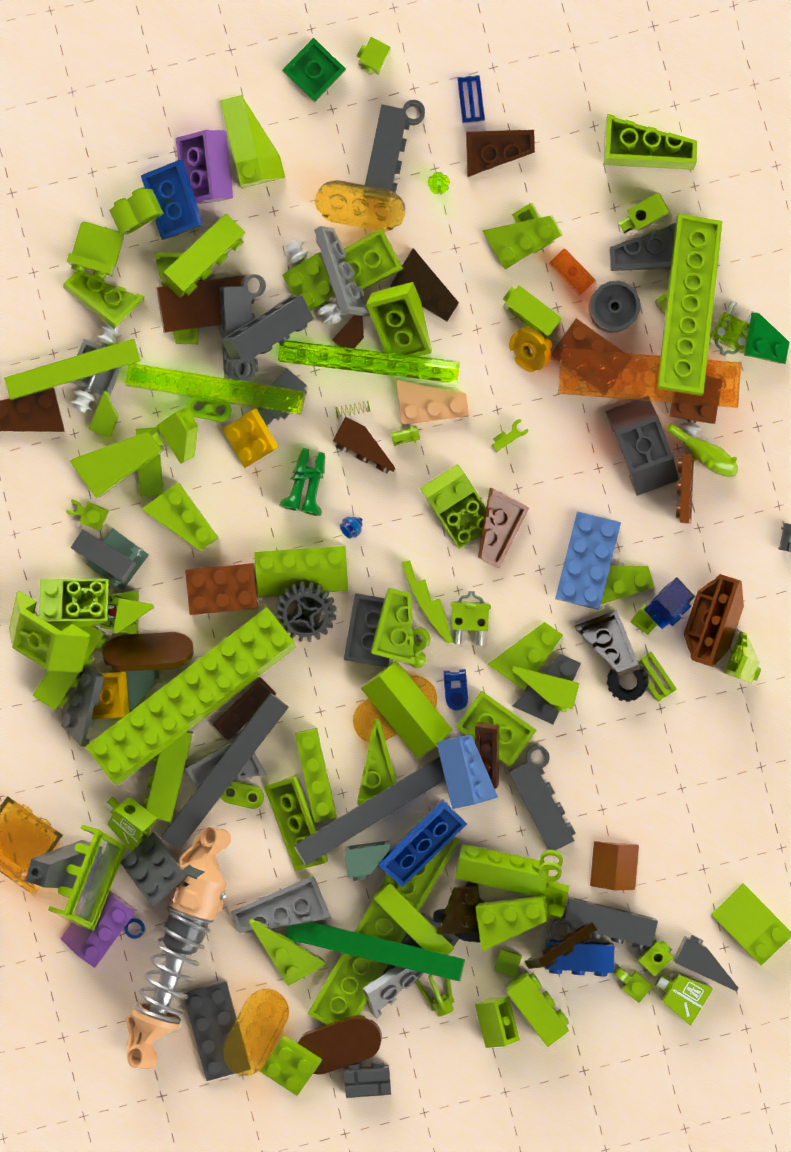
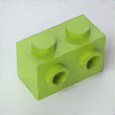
[475,996,520,1048]

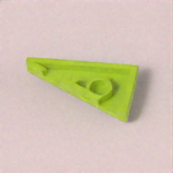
[357,719,397,806]
[249,919,326,986]

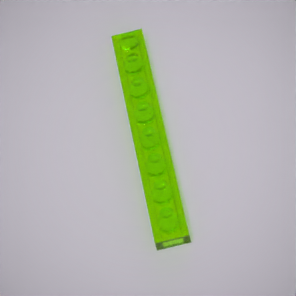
[278,340,460,384]
[125,363,306,415]

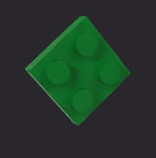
[282,37,346,102]

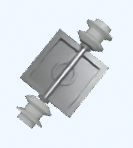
[70,324,122,413]

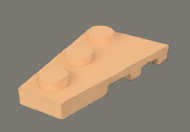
[396,380,469,425]

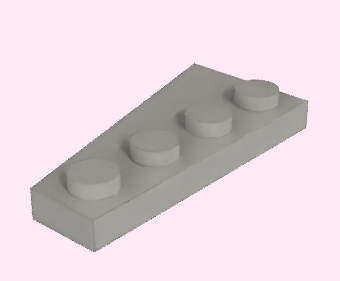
[231,876,331,934]

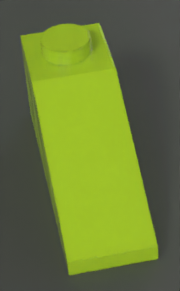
[511,666,580,713]

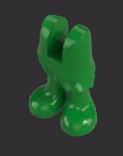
[279,448,326,516]

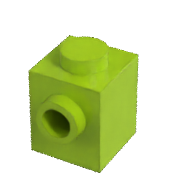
[357,37,391,75]
[637,939,674,977]

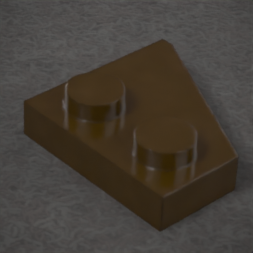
[437,886,478,935]

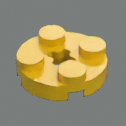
[509,326,552,372]

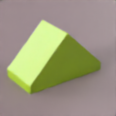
[114,598,155,634]

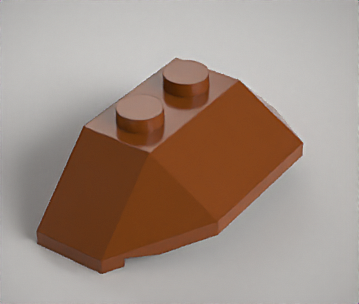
[684,574,744,667]

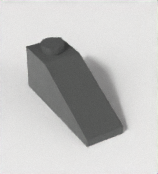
[673,935,739,992]

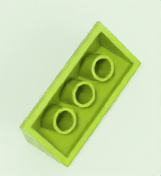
[361,660,453,758]
[264,774,328,871]

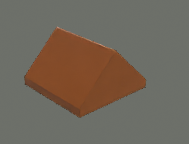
[590,841,639,891]

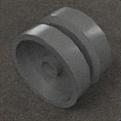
[588,281,640,333]

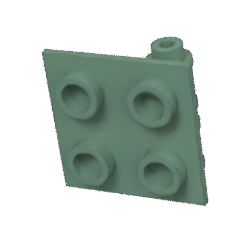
[86,528,149,591]

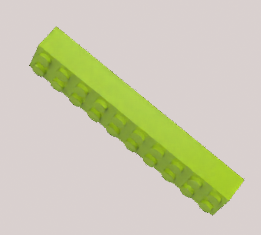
[85,607,297,786]

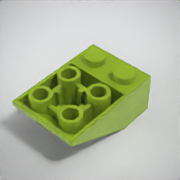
[420,464,486,549]
[39,579,109,631]

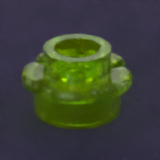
[428,172,450,194]

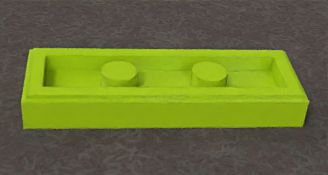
[135,427,163,497]

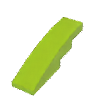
[401,560,453,644]
[373,882,455,955]

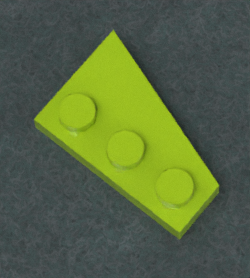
[482,215,563,269]
[63,271,145,329]
[601,565,655,604]
[370,587,415,665]
[487,622,563,690]

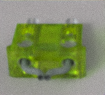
[710,301,758,356]

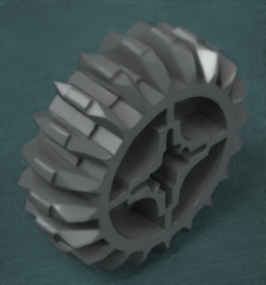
[275,581,337,643]

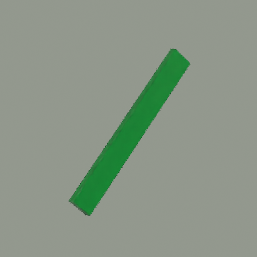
[285,922,465,982]

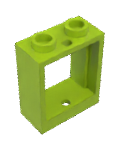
[502,285,562,338]

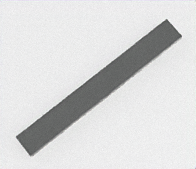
[161,693,289,851]
[294,756,445,866]

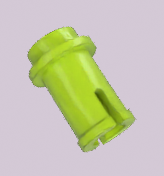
[391,425,420,446]

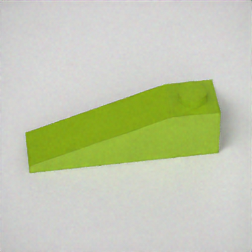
[220,95,285,189]
[724,631,761,684]

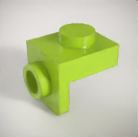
[544,882,570,920]

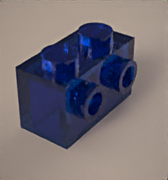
[643,577,695,629]

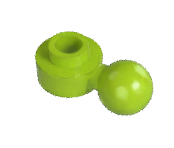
[409,627,431,668]

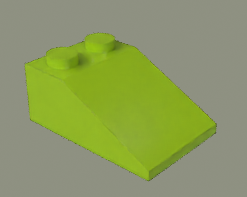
[366,282,432,364]
[711,883,791,966]

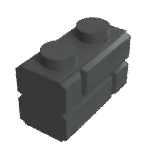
[344,1061,391,1098]

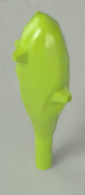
[666,423,738,477]

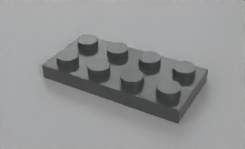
[184,981,251,1081]

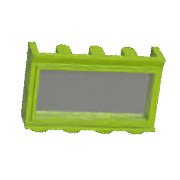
[48,825,127,931]

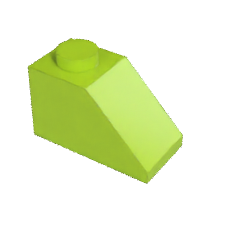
[156,407,198,464]

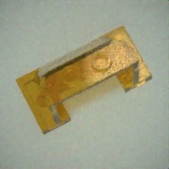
[0,796,63,896]

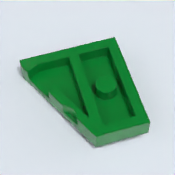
[744,313,790,364]

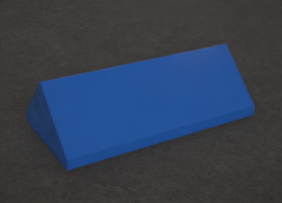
[378,799,467,887]

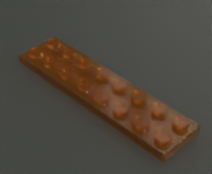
[558,348,742,408]

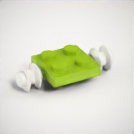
[282,240,342,326]

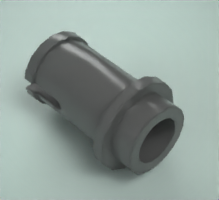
[778,523,791,552]

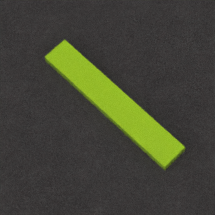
[4,339,141,400]

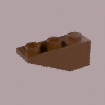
[333,416,395,474]

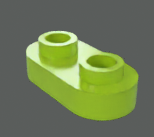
[186,395,232,422]
[221,781,264,809]

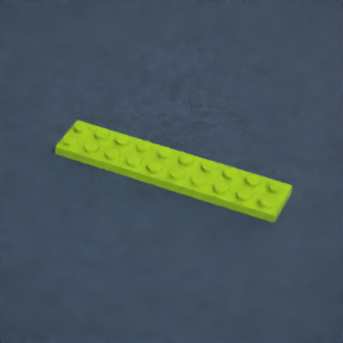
[308,817,460,1025]

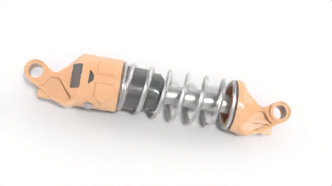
[126,827,231,1069]

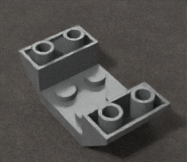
[605,396,679,496]

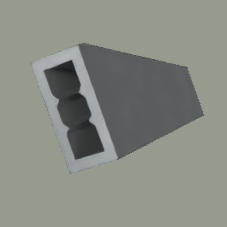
[26,840,102,890]

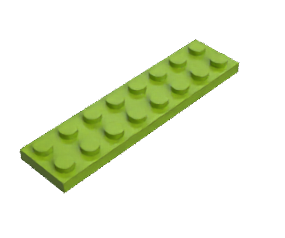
[657,213,723,396]

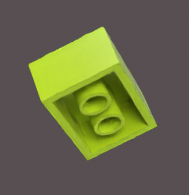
[505,970,569,1047]

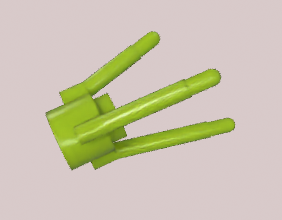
[415,975,455,1017]

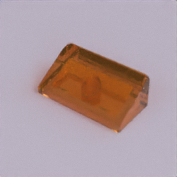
[548,248,596,296]

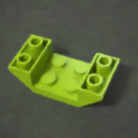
[9,591,90,672]

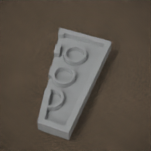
[314,226,370,317]

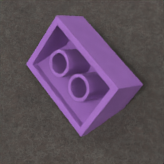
[176,130,233,204]
[60,891,137,968]

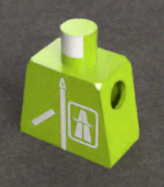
[104,796,157,851]
[655,972,713,1026]

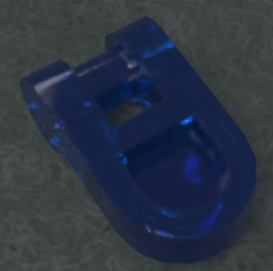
[443,669,468,711]

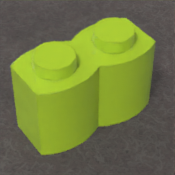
[109,187,164,235]

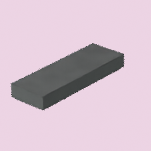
[71,529,137,582]

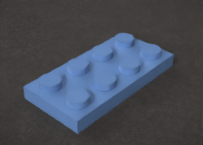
[555,511,621,610]

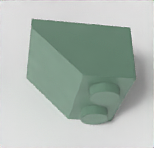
[344,840,390,881]

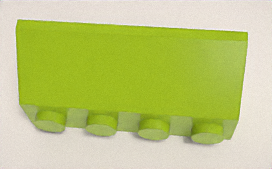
[254,546,348,597]

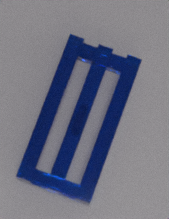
[457,75,485,124]

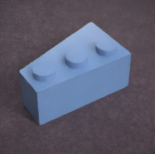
[437,734,498,809]

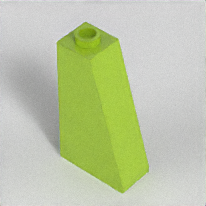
[70,431,165,498]

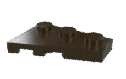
[524,922,597,969]

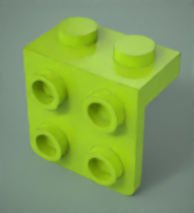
[66,221,124,279]

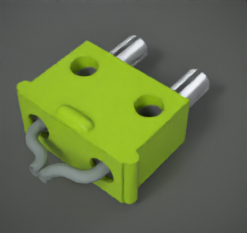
[450,591,491,646]

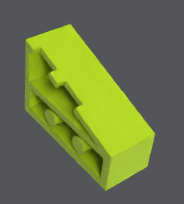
[142,482,219,551]
[476,895,549,952]

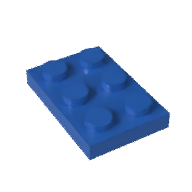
[141,160,203,240]

